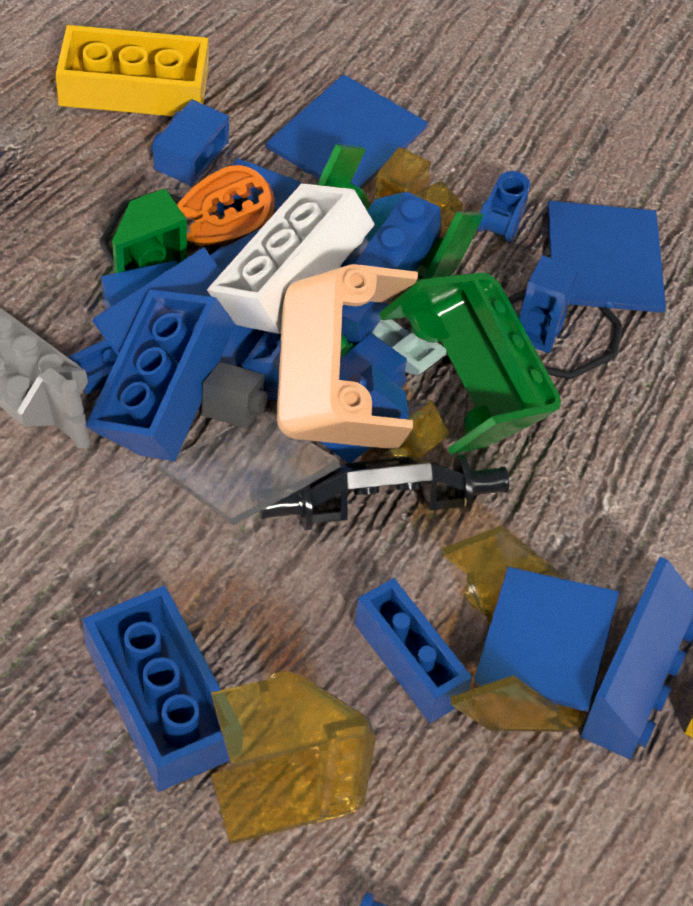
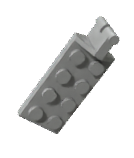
[0,308,91,448]

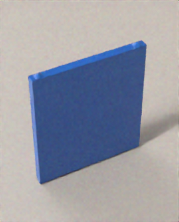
[474,567,619,712]

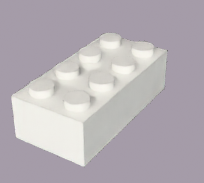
[207,183,375,334]

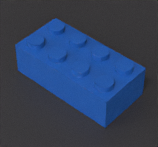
[82,585,243,792]

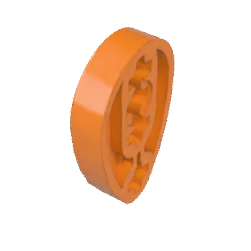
[177,165,275,246]

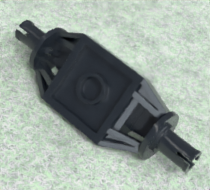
[258,455,510,531]

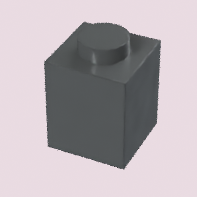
[202,362,268,428]

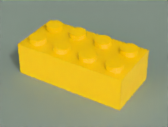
[56,25,209,116]

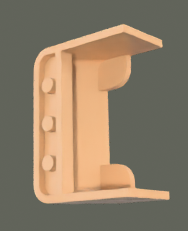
[277,264,418,450]

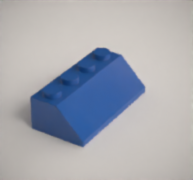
[340,192,441,345]
[85,289,236,462]
[581,557,693,759]

